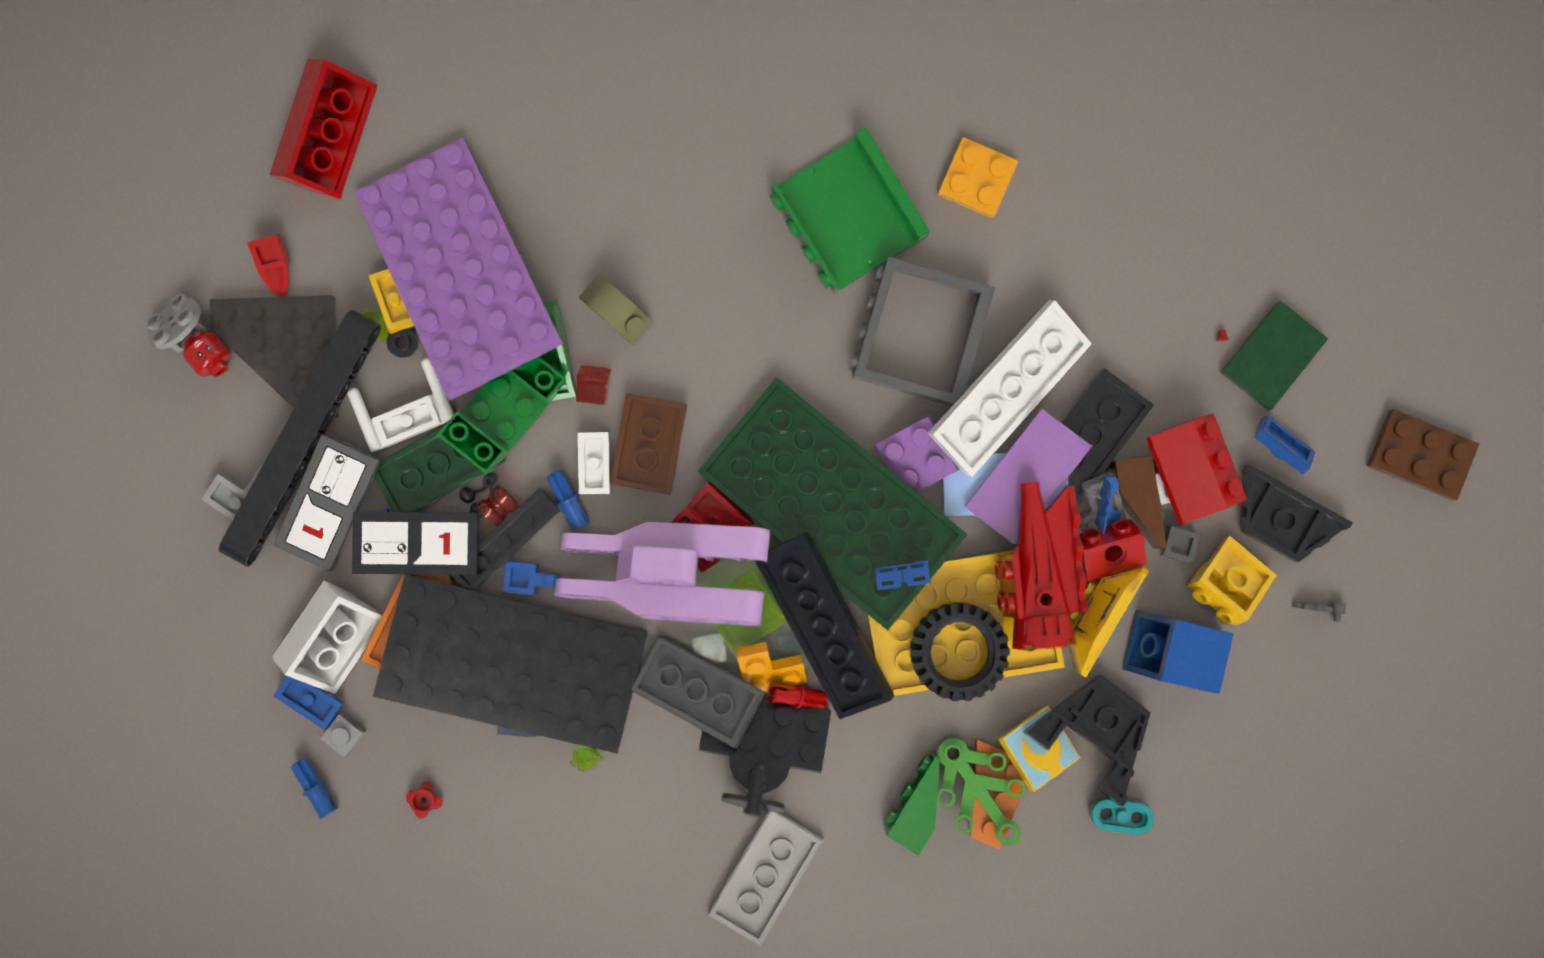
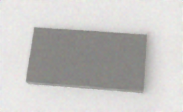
[708,812,824,947]

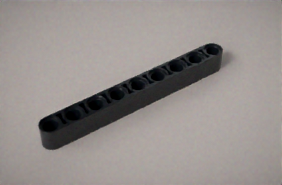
[218,310,381,567]

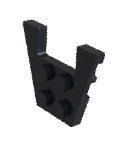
[1023,675,1151,807]

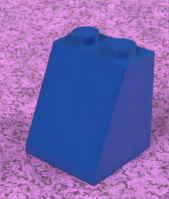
[1122,610,1233,694]

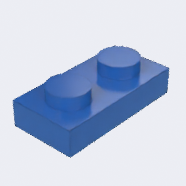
[273,676,345,730]

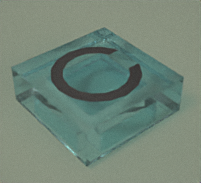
[692,632,727,665]

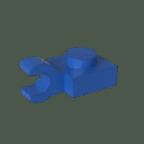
[503,561,560,595]

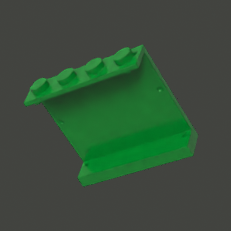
[769,127,930,293]

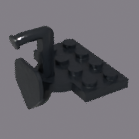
[699,698,831,816]

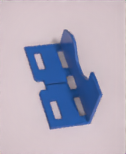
[1095,476,1121,534]
[875,561,931,590]

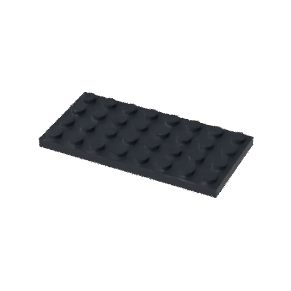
[373,574,648,754]

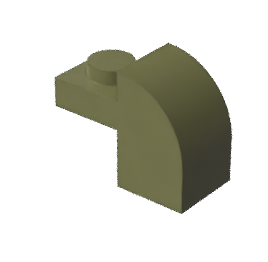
[579,275,653,345]

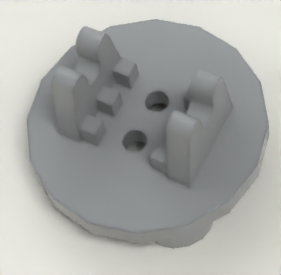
[146,294,207,353]

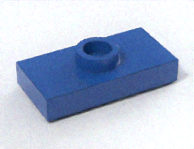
[1254,415,1315,475]

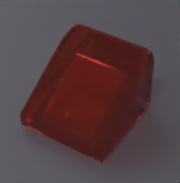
[576,365,611,405]

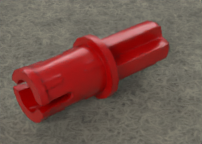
[767,682,828,709]

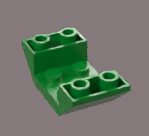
[437,356,566,475]

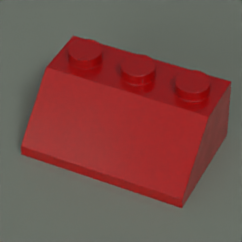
[1146,412,1247,525]

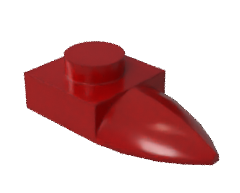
[247,233,290,298]

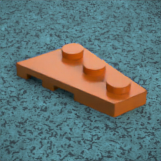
[970,739,1026,850]

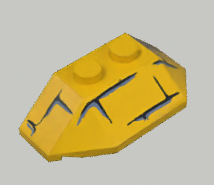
[1068,567,1149,677]

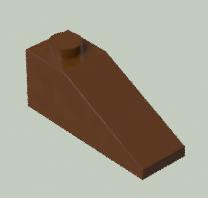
[1106,455,1167,549]

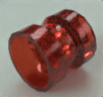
[476,484,519,527]

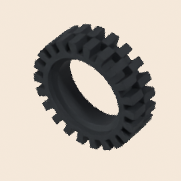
[910,602,1010,702]

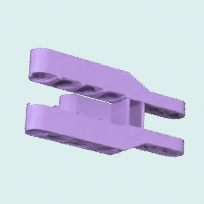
[554,522,770,626]

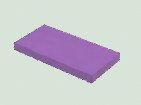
[965,409,1092,545]

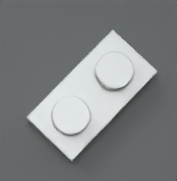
[578,432,611,494]

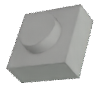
[320,713,366,758]

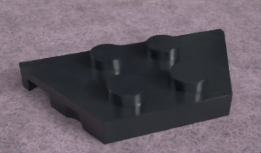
[1240,464,1353,562]

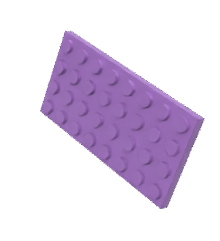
[354,137,563,401]

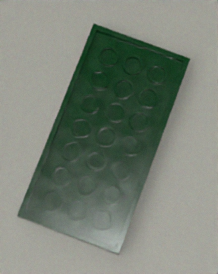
[698,377,968,631]

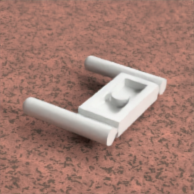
[347,358,455,453]

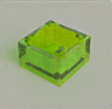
[713,569,787,656]

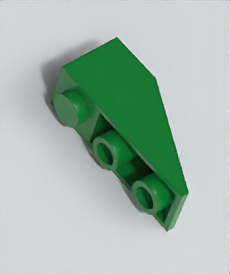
[883,751,940,856]

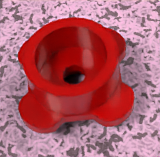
[406,781,443,819]

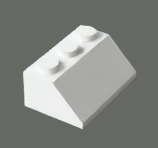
[272,580,383,694]

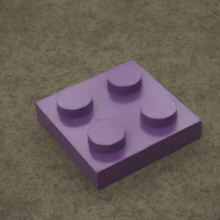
[875,415,959,492]

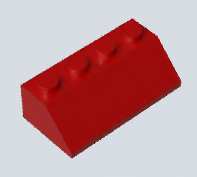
[269,59,378,200]

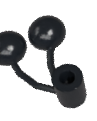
[459,473,498,518]

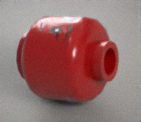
[183,331,231,378]

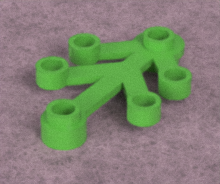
[937,738,1025,846]

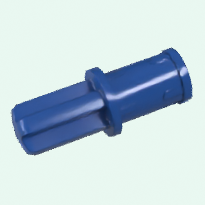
[547,470,590,531]
[291,758,338,819]

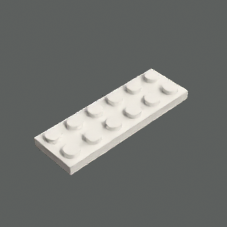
[928,300,1092,477]

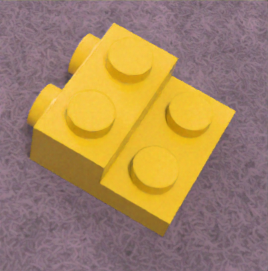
[1188,536,1277,626]

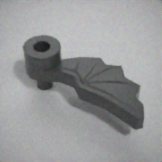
[1292,602,1346,622]

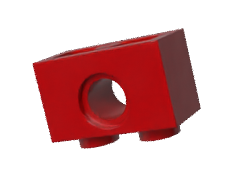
[1079,519,1147,582]

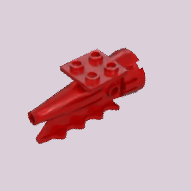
[994,482,1089,650]

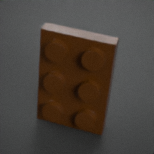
[610,393,688,495]
[1367,409,1480,501]

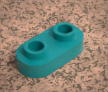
[1090,798,1154,835]

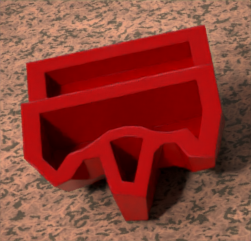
[671,482,754,573]

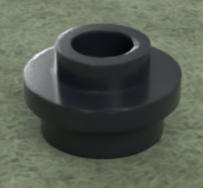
[387,328,418,358]

